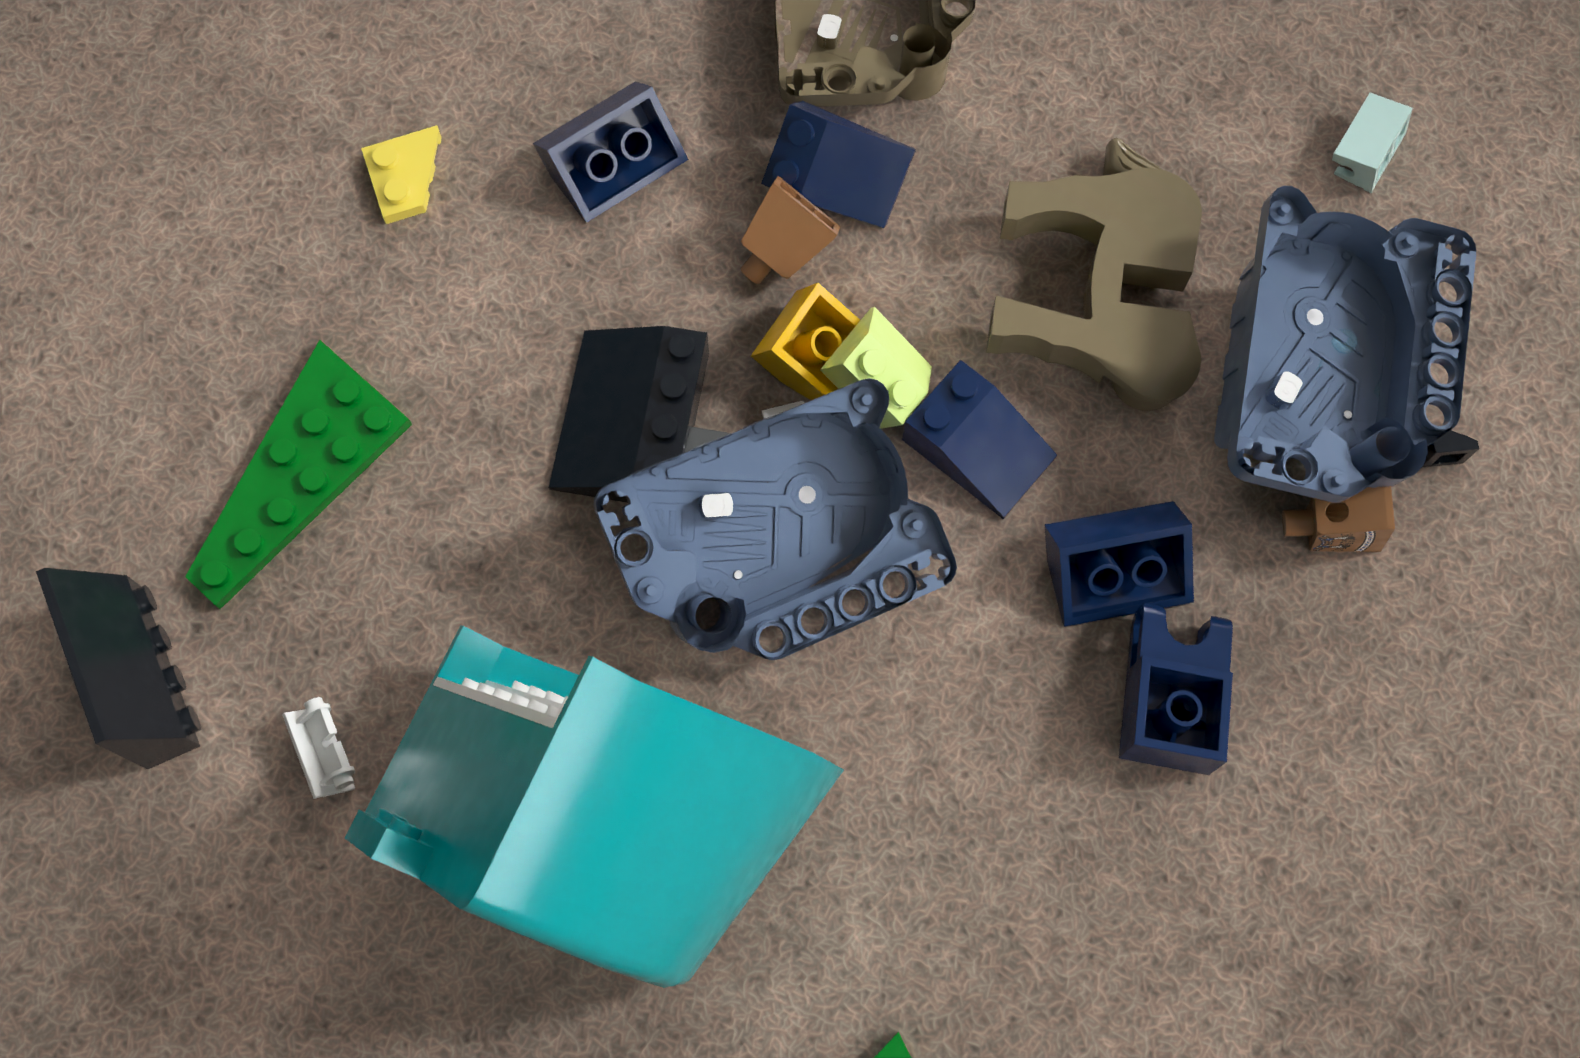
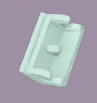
[1332,93,1413,193]

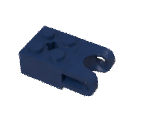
[1119,602,1233,775]

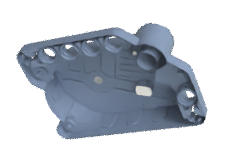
[1214,186,1476,503]
[593,378,957,660]

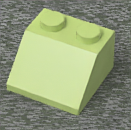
[820,307,932,429]

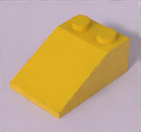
[751,283,860,400]

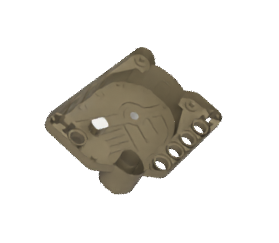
[774,0,976,107]

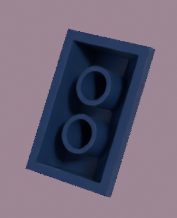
[533,81,689,223]
[1045,501,1194,627]

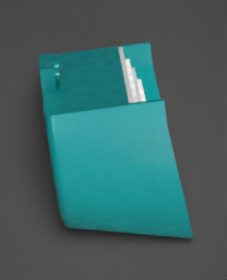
[345,625,844,988]

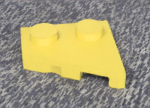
[361,125,441,224]

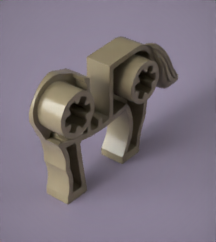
[986,138,1202,411]

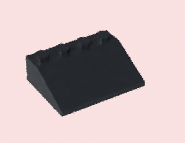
[548,326,709,503]
[36,568,201,769]

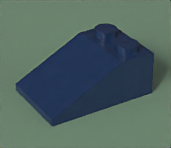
[761,101,916,228]
[902,360,1057,519]

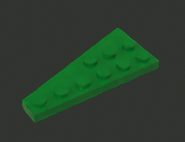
[185,340,412,609]

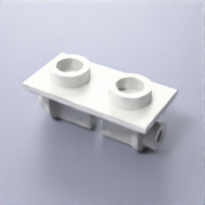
[282,697,355,799]

